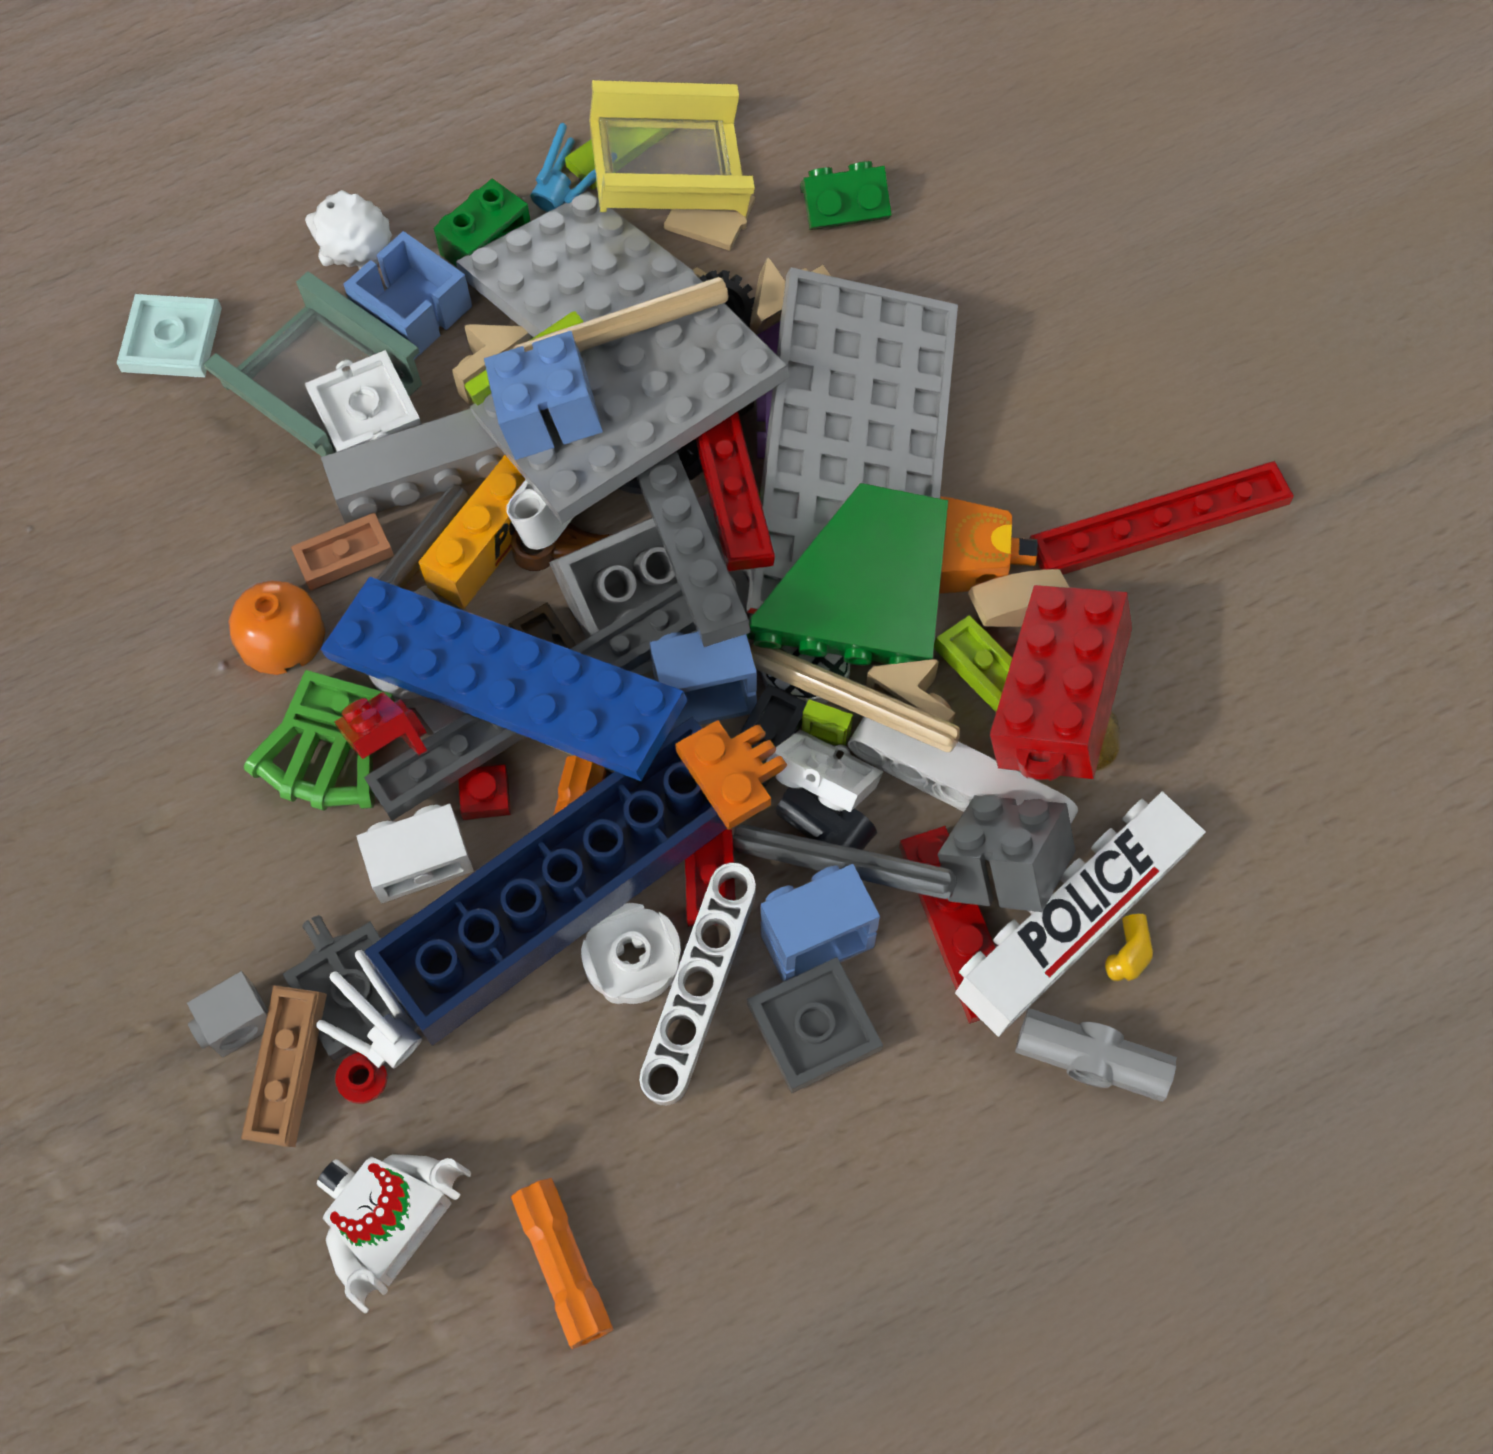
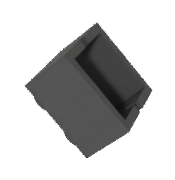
[938,795,1076,912]

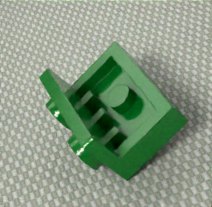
[800,161,892,230]

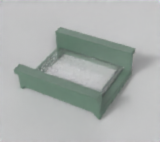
[203,271,422,457]

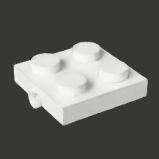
[304,350,421,452]
[766,730,883,812]

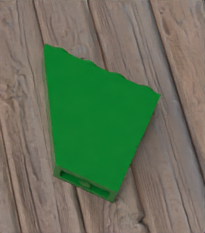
[746,483,948,665]

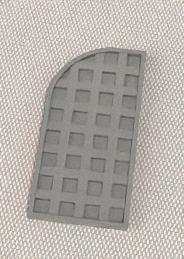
[746,267,958,614]

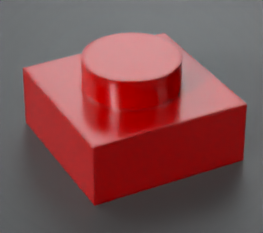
[459,764,511,820]

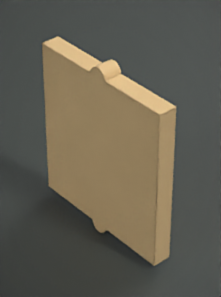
[664,195,755,251]

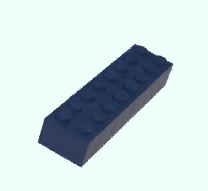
[364,717,727,1046]

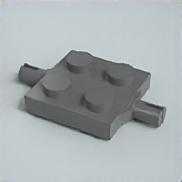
[283,915,409,1066]

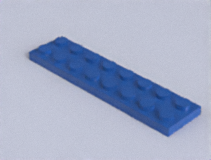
[320,577,688,781]

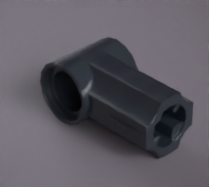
[776,787,877,850]

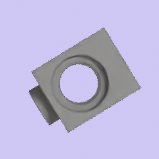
[187,971,268,1057]

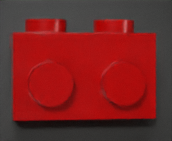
[334,692,427,759]

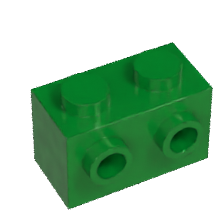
[434,178,531,267]

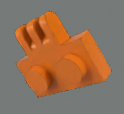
[676,720,787,830]

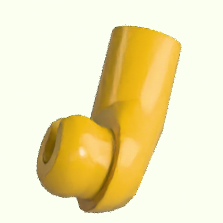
[1105,914,1153,981]

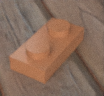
[291,512,394,591]

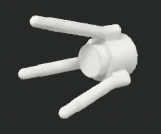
[316,950,422,1069]

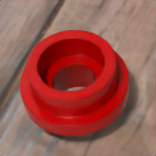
[335,1052,388,1104]

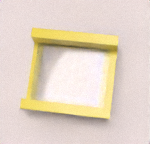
[589,80,755,218]

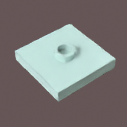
[117,294,222,377]

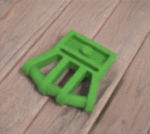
[244,670,395,811]

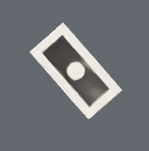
[356,804,474,904]

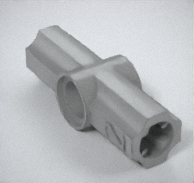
[1015,1008,1177,1102]

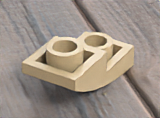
[968,569,1069,627]

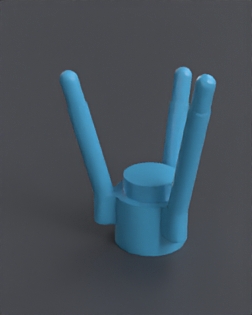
[530,123,617,212]

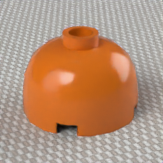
[228,580,325,675]

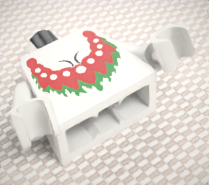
[317,1154,471,1313]

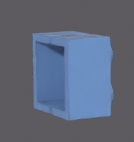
[343,231,472,360]
[484,331,603,460]
[650,632,757,732]
[761,864,880,982]

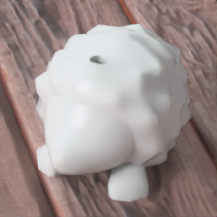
[305,190,392,270]

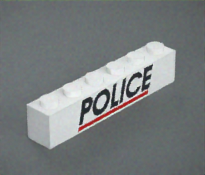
[955,791,1206,1037]

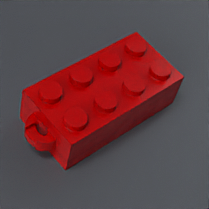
[990,585,1132,781]

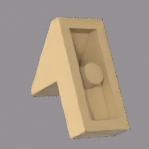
[750,258,831,335]
[452,324,531,405]
[866,660,955,724]

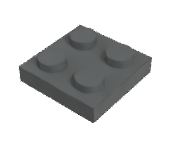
[747,957,883,1094]

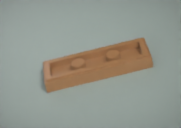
[241,985,327,1148]

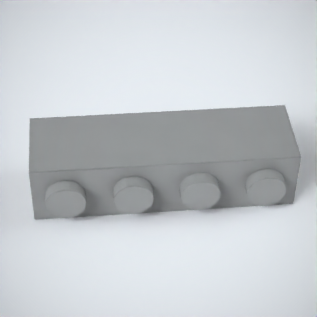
[321,408,505,523]

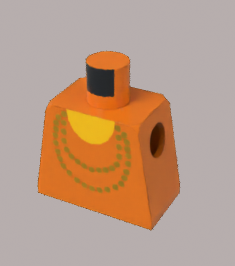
[939,496,1038,594]

